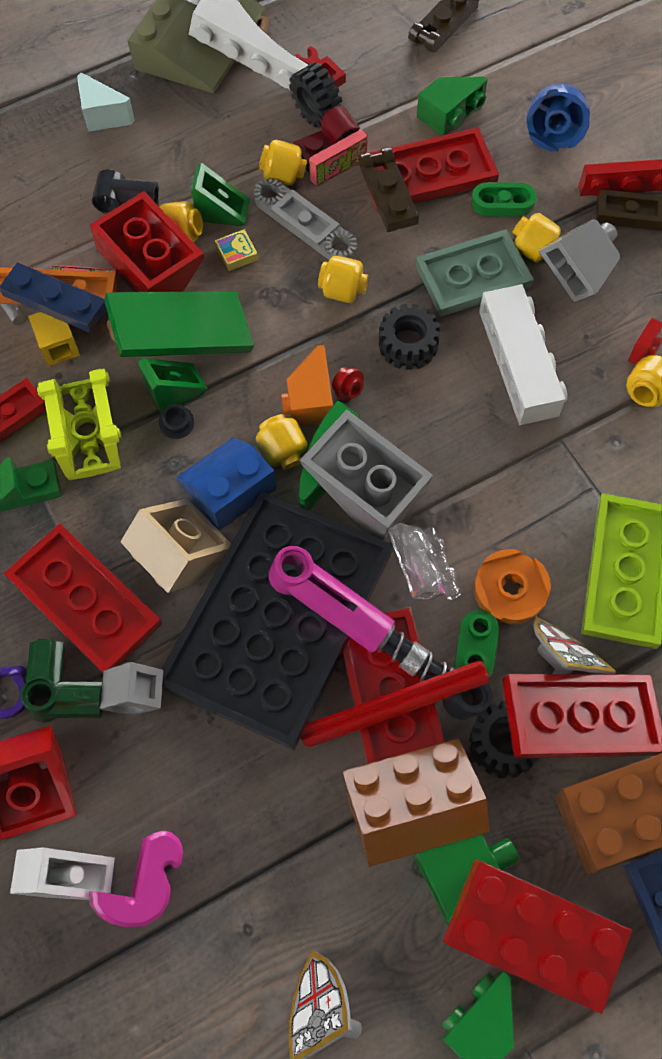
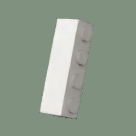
[479,284,567,425]

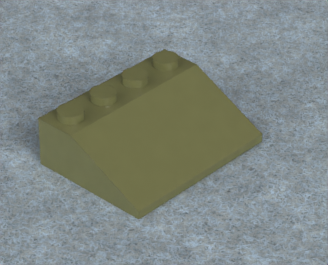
[127,0,266,94]

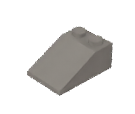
[300,409,433,540]

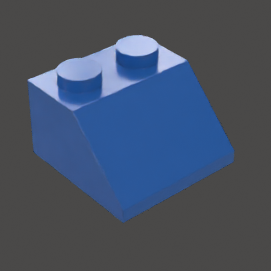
[176,437,276,531]

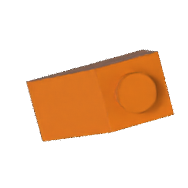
[281,345,333,426]

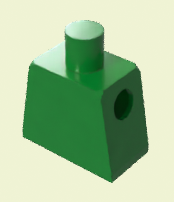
[413,834,520,926]

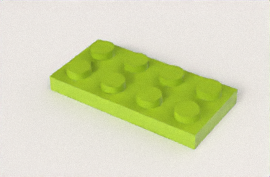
[581,493,662,649]

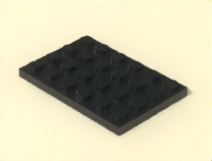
[162,491,394,751]

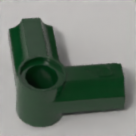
[21,639,103,723]

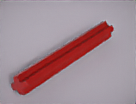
[301,661,489,747]

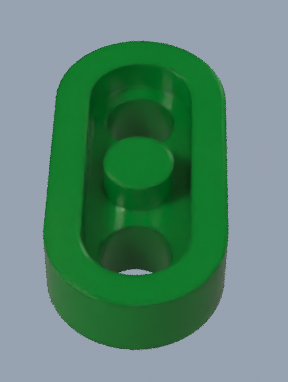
[471,182,537,217]
[454,610,499,679]

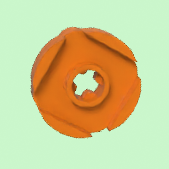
[474,549,551,625]

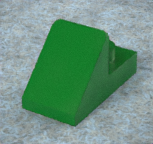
[0,457,62,512]

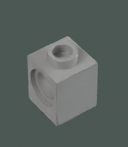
[100,662,163,716]

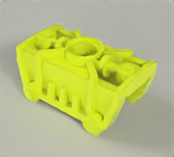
[37,368,122,480]

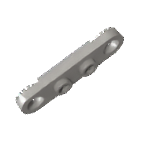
[254,178,357,260]

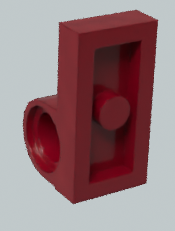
[293,106,361,172]

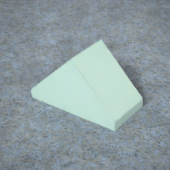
[77,73,135,132]

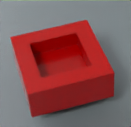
[628,317,662,365]

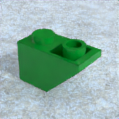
[416,76,488,135]
[440,971,514,1059]

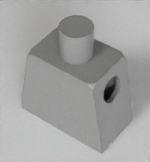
[539,219,620,302]

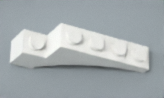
[187,0,308,90]

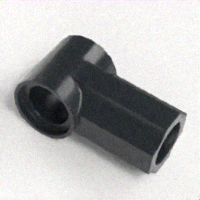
[92,169,159,213]

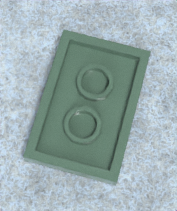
[415,229,534,317]

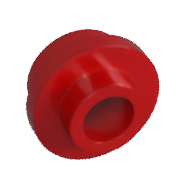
[332,367,364,401]

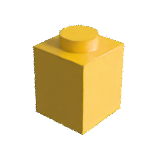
[28,312,80,367]

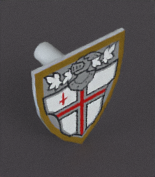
[533,616,616,675]
[289,950,362,1059]

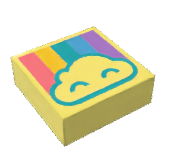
[215,229,258,272]

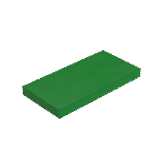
[104,291,254,357]

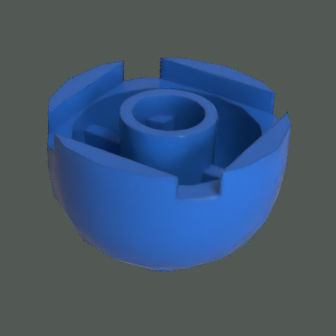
[526,83,590,152]

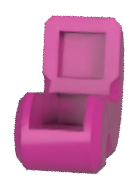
[89,831,183,928]

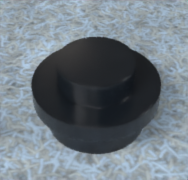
[159,404,194,439]

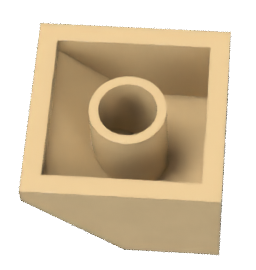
[121,499,231,593]

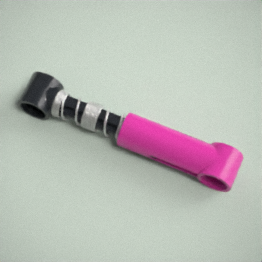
[269,546,492,720]

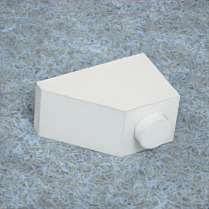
[10,848,115,900]

